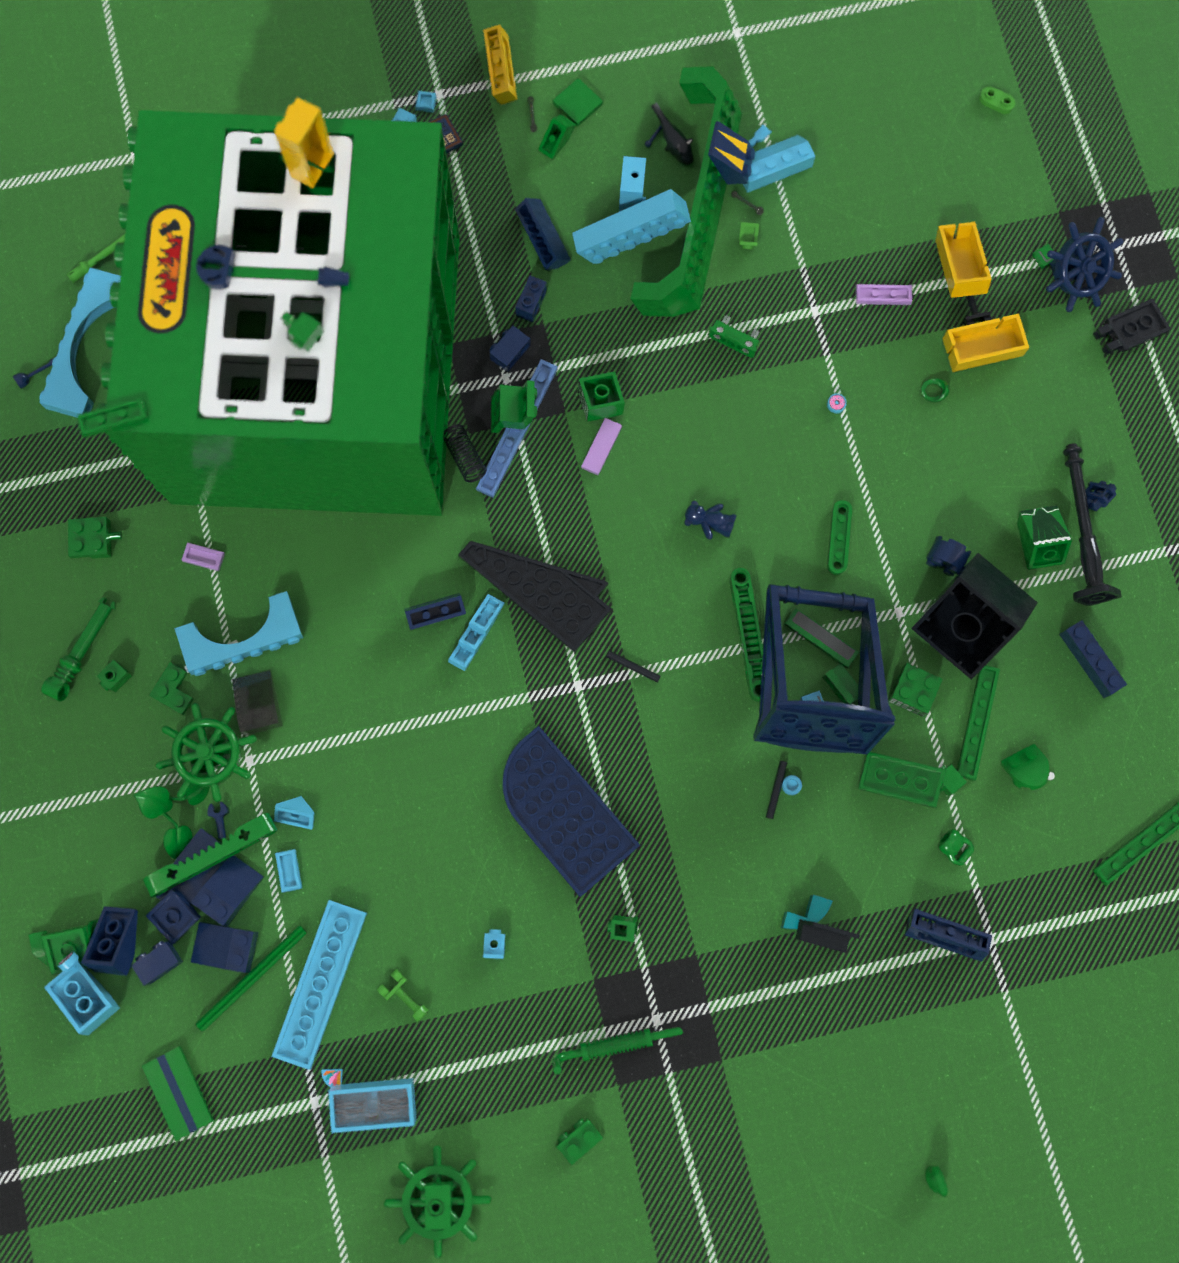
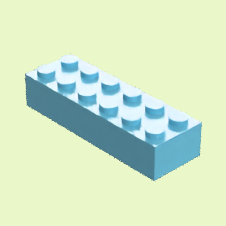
[572,189,691,264]

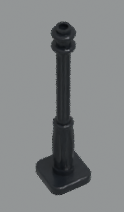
[1063,443,1122,606]

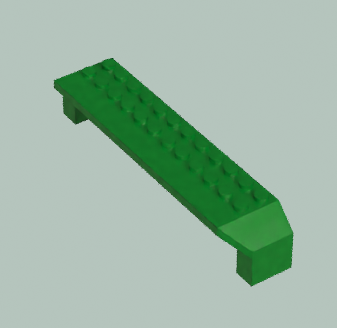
[630,66,742,317]

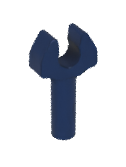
[207,802,229,839]

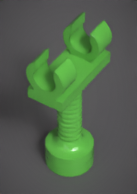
[376,969,429,1022]

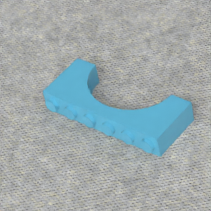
[174,591,303,676]

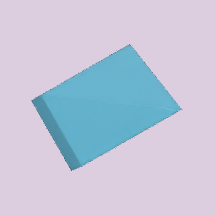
[274,796,314,830]

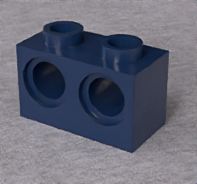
[515,276,547,323]

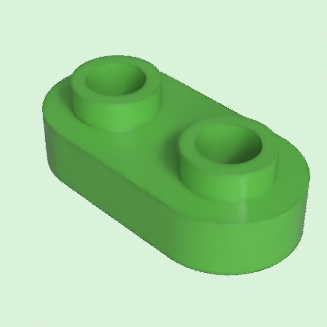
[979,87,1015,114]

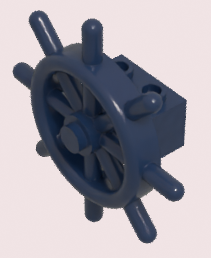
[1046,217,1124,312]

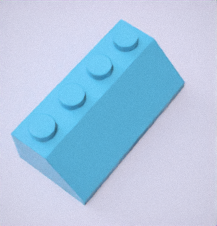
[743,135,815,193]

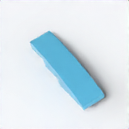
[448,594,504,671]

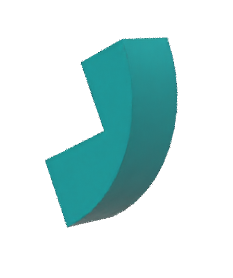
[781,895,832,929]

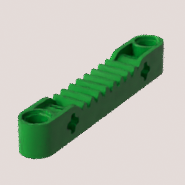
[729,568,763,702]
[142,813,278,898]

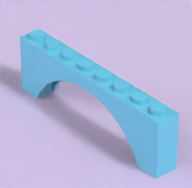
[39,268,120,417]

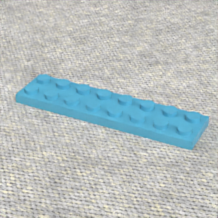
[272,900,367,1070]

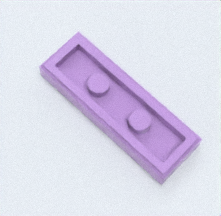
[856,284,912,305]
[581,418,622,476]

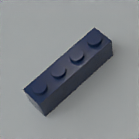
[1059,620,1127,698]

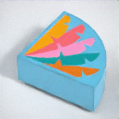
[321,1069,343,1088]

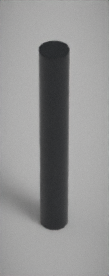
[606,650,661,683]
[766,761,787,819]

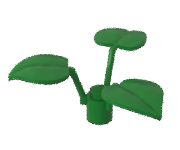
[134,772,210,859]

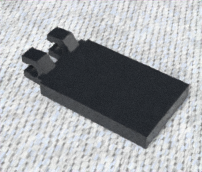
[1093,298,1171,356]

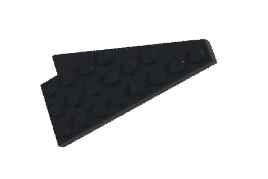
[458,541,612,653]

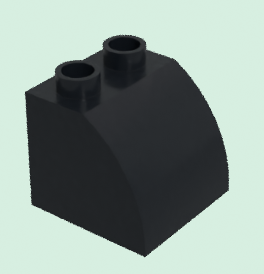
[911,553,1038,680]

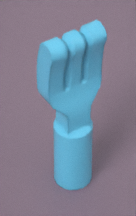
[749,124,771,147]

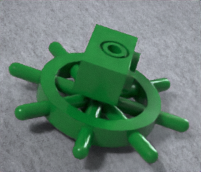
[156,703,257,802]
[383,1145,492,1258]

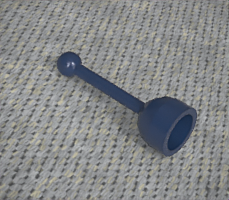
[12,359,53,389]

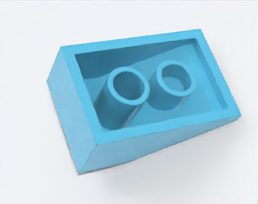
[44,960,120,1036]

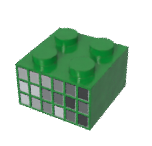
[577,371,625,422]
[888,663,943,717]

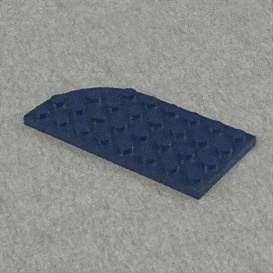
[503,726,640,897]

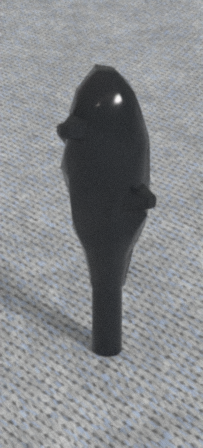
[651,103,694,166]

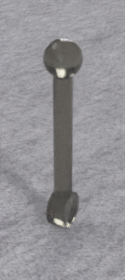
[527,96,537,132]
[731,191,764,215]

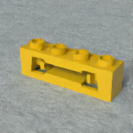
[483,24,517,105]

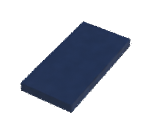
[156,828,227,906]

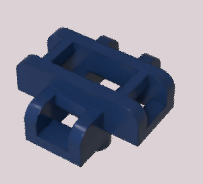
[1085,481,1117,511]

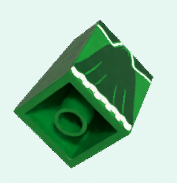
[1017,505,1072,570]

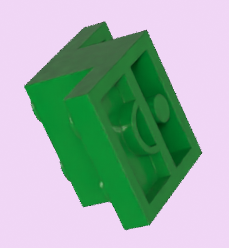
[491,380,537,433]

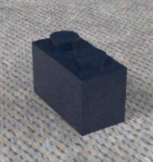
[490,326,531,373]
[131,941,183,986]

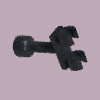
[963,295,992,326]

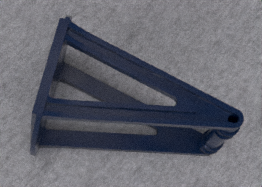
[753,584,895,755]

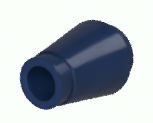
[318,266,349,288]

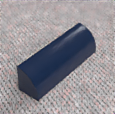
[515,198,571,270]

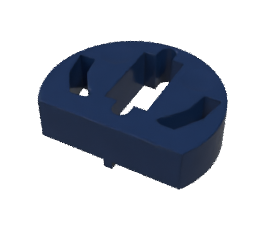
[196,245,235,290]

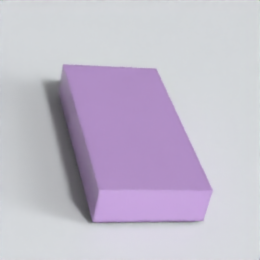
[182,542,225,571]

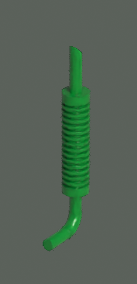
[552,1027,683,1074]

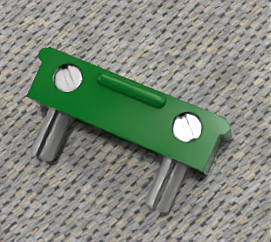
[708,315,759,358]

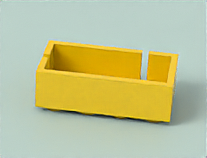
[275,98,334,188]
[935,222,992,298]
[942,314,1030,372]

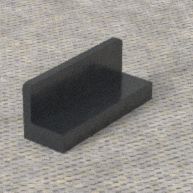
[795,919,860,953]

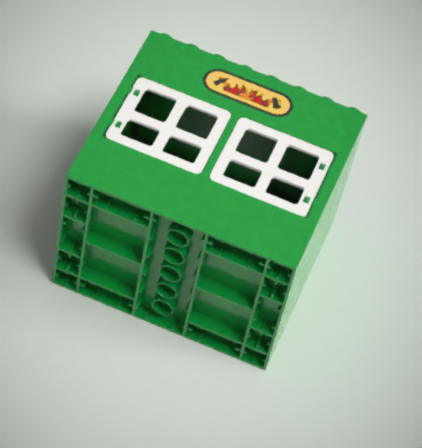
[97,110,460,516]

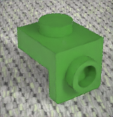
[738,222,759,250]

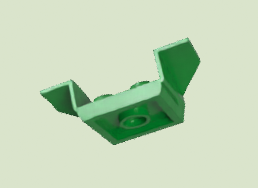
[28,919,99,975]

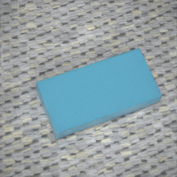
[275,849,302,893]

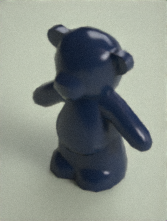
[684,501,737,540]

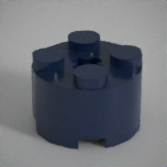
[926,536,971,577]

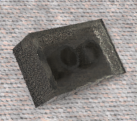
[232,670,283,735]

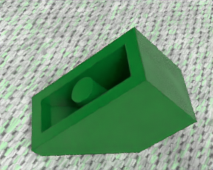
[538,115,576,159]

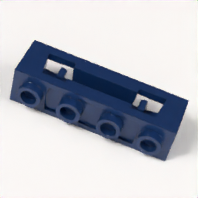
[904,909,992,962]

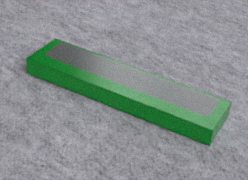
[784,608,859,669]

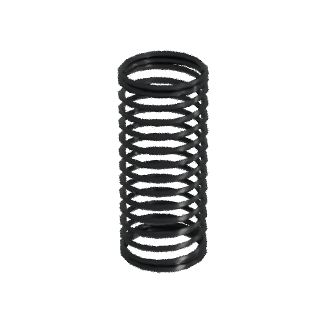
[443,424,486,483]

